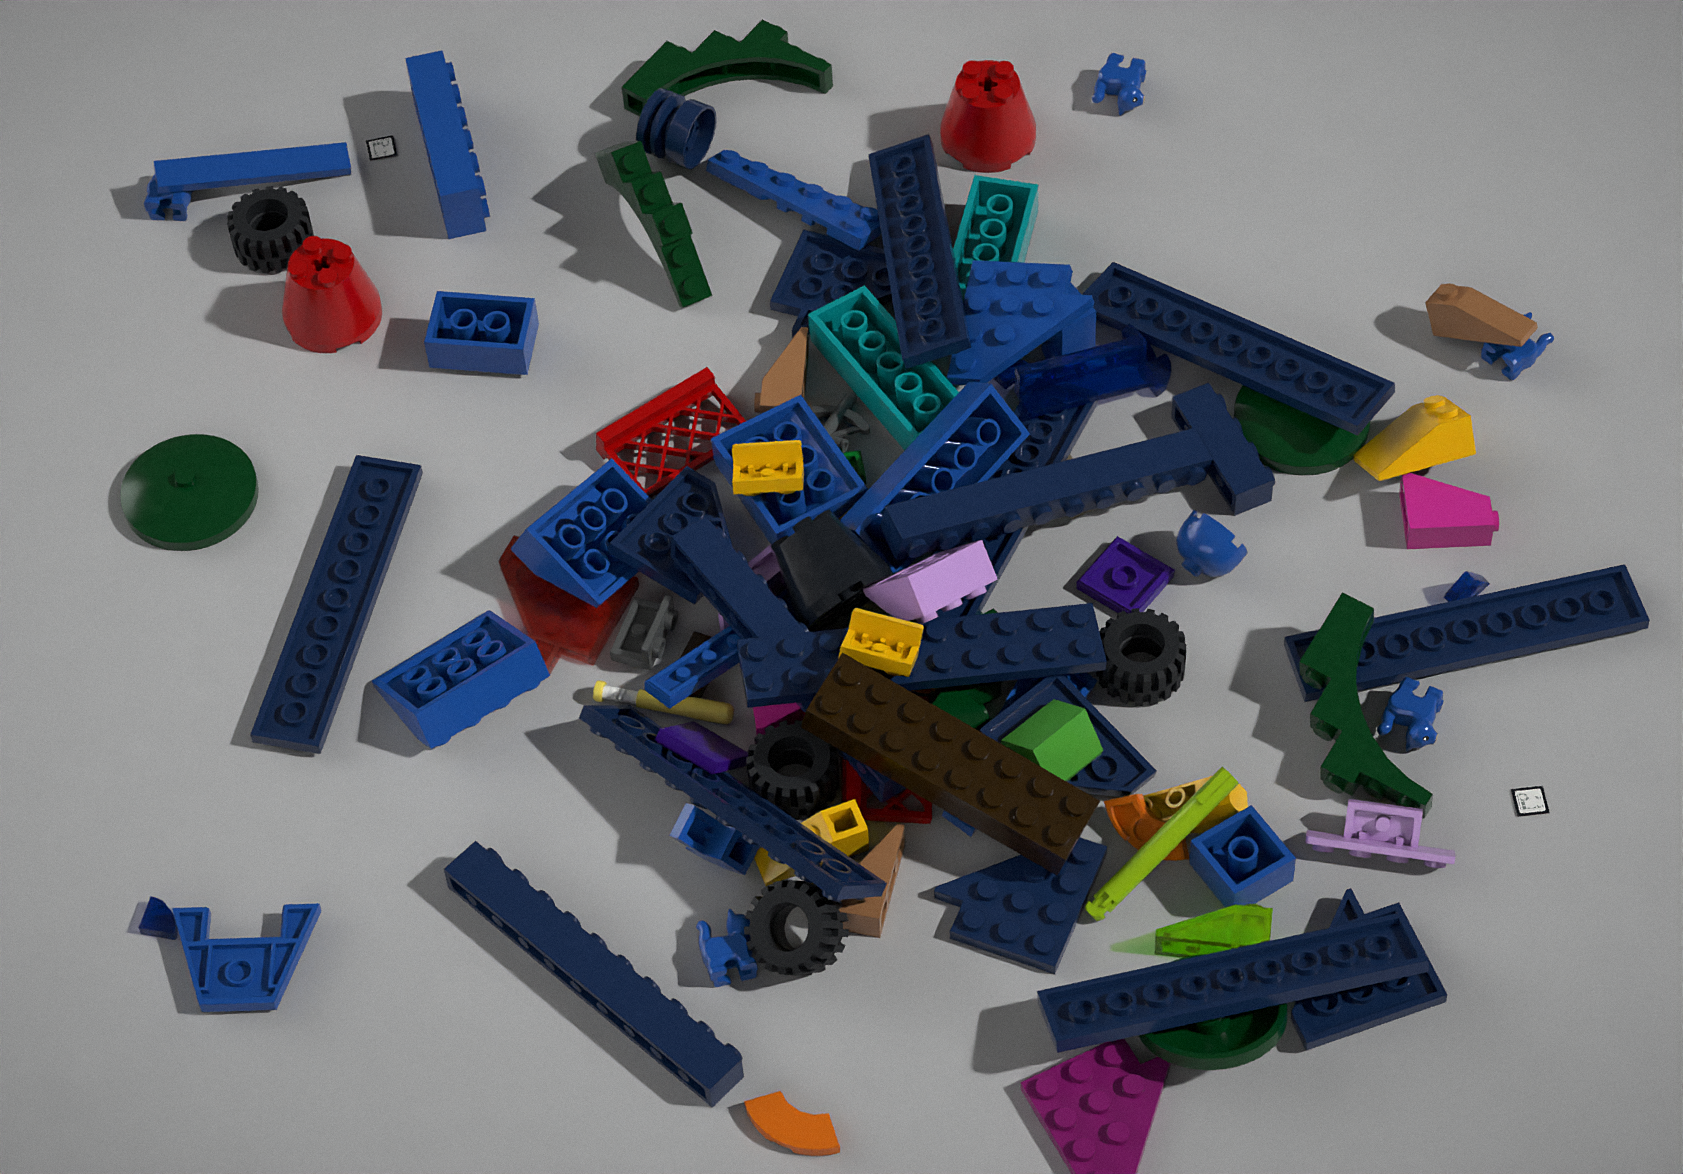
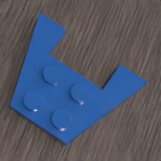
[172,903,322,1012]

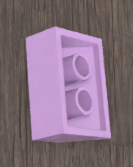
[863,540,998,624]

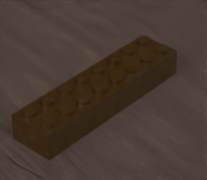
[801,653,1100,876]

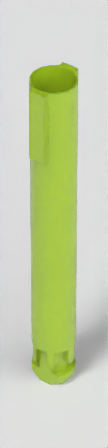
[1085,767,1239,921]

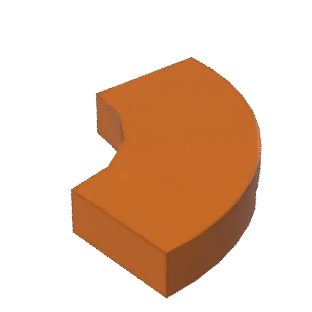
[1104,794,1189,861]
[744,1091,840,1156]

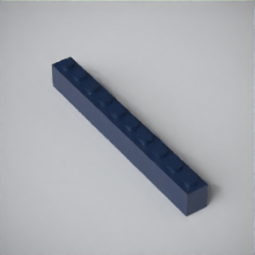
[879,428,1213,560]
[671,517,906,803]
[444,841,744,1108]

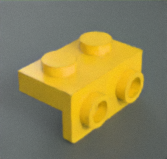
[732,440,804,496]
[838,608,924,677]

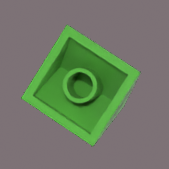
[1000,699,1103,782]

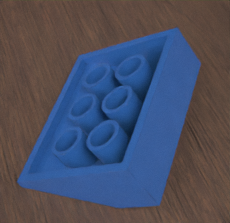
[711,395,868,544]
[511,458,652,608]
[371,610,550,749]

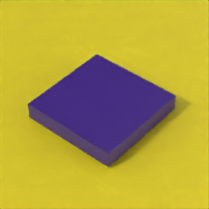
[1076,536,1175,614]
[655,721,748,775]

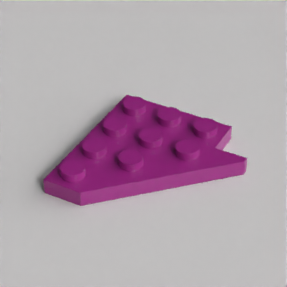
[1021,1039,1171,1174]

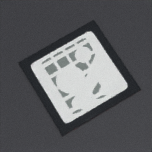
[366,135,397,161]
[1511,786,1550,817]

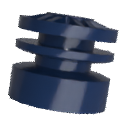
[636,88,717,169]

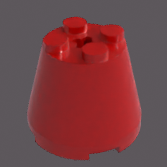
[940,60,1036,173]
[282,236,382,353]

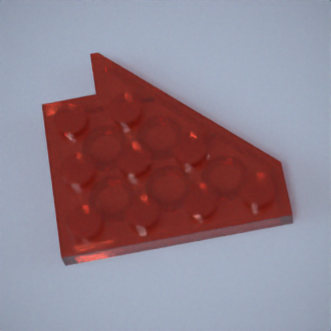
[498,535,639,678]

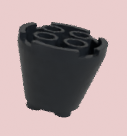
[771,509,894,632]

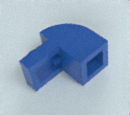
[669,803,760,875]

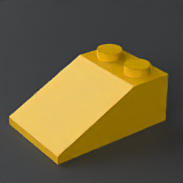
[1353,395,1476,481]

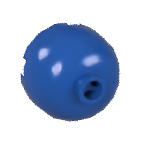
[1176,510,1248,577]

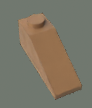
[1425,283,1538,347]
[754,327,809,414]
[839,824,906,938]

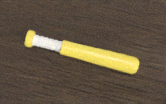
[593,680,734,725]

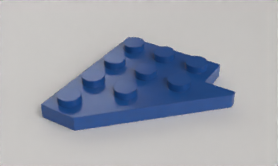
[947,260,1094,385]

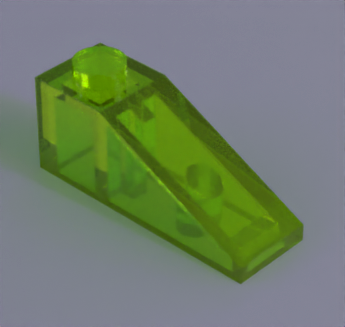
[1154,904,1273,958]

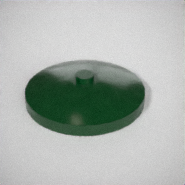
[1233,385,1371,475]
[120,434,259,551]
[1138,954,1288,1070]

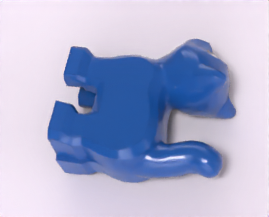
[1092,53,1147,116]
[144,174,196,221]
[1481,312,1554,381]
[1377,677,1444,752]
[696,909,758,987]

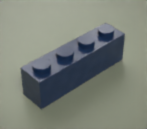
[1171,382,1275,516]

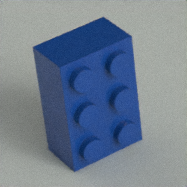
[424,291,539,375]

